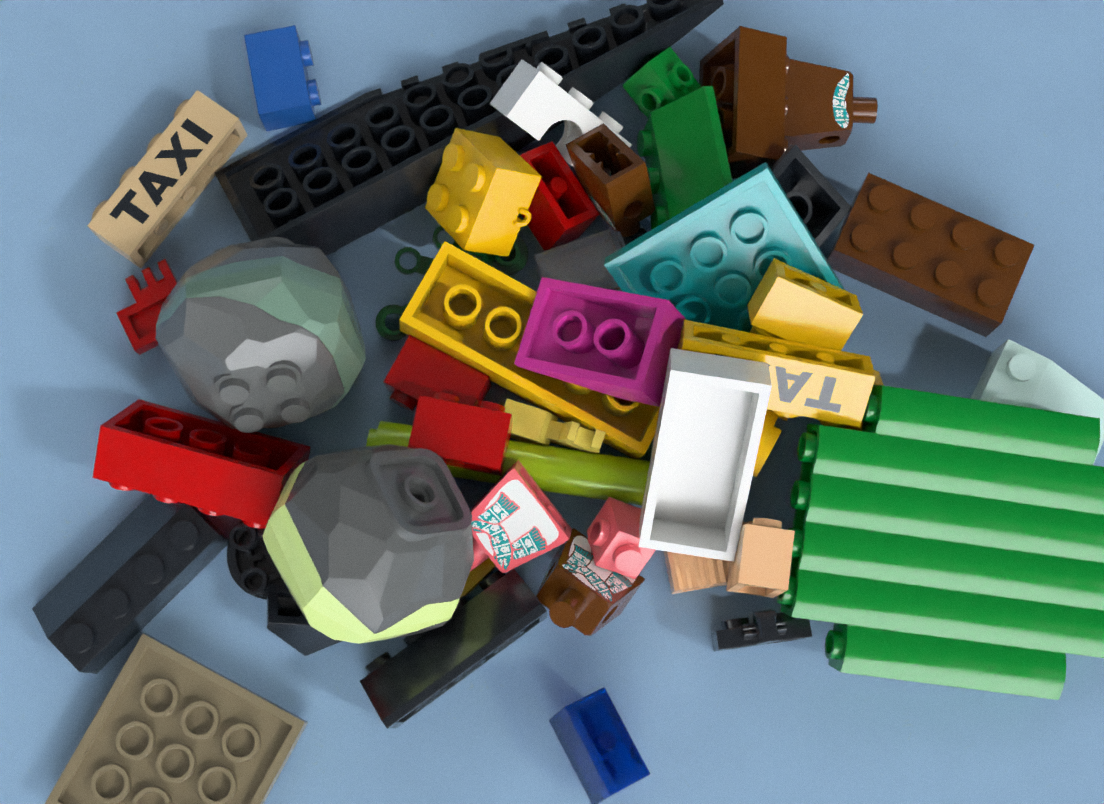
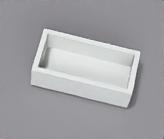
[639,348,772,562]

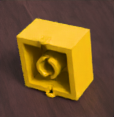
[425,128,542,257]

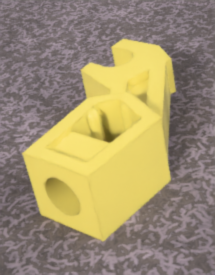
[504,398,606,453]

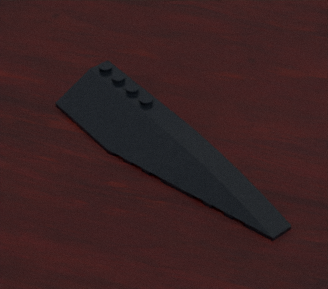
[214,0,724,256]

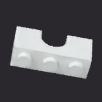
[490,59,632,175]

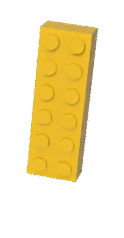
[399,241,661,459]

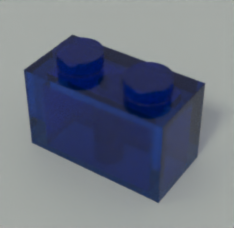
[549,687,650,804]

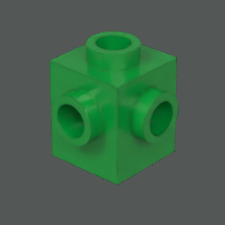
[622,47,701,118]

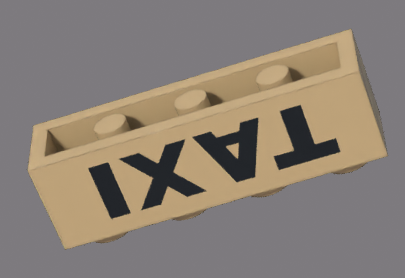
[87,90,247,268]

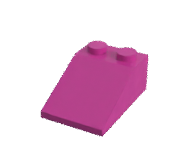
[514,277,686,407]

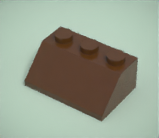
[699,26,790,179]

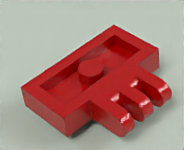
[116,259,178,355]

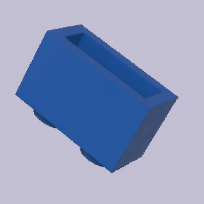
[244,25,321,131]

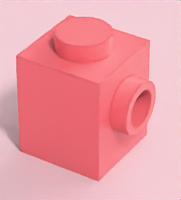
[586,497,655,579]

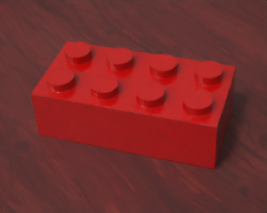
[92,399,311,529]

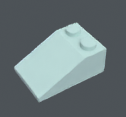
[971,339,1104,462]

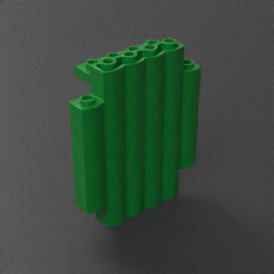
[777,385,1104,700]

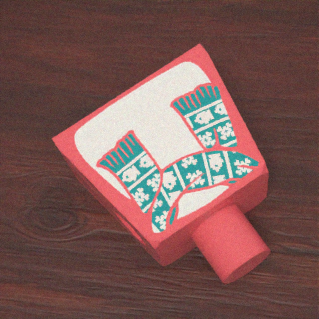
[470,460,572,573]

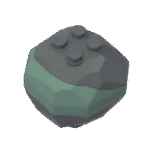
[156,237,366,433]

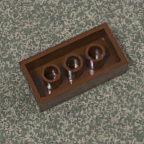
[827,172,1034,337]

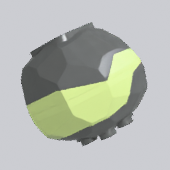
[262,444,474,644]

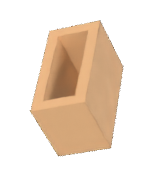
[726,518,795,598]

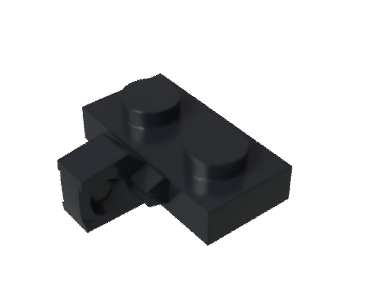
[711,609,812,652]

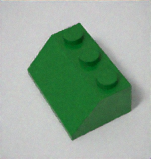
[637,86,732,229]

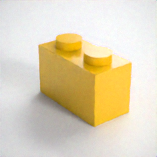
[747,258,863,351]

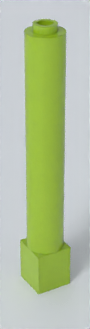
[366,421,650,506]

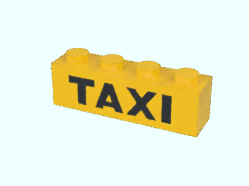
[677,320,876,428]

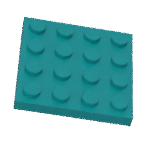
[604,162,845,332]

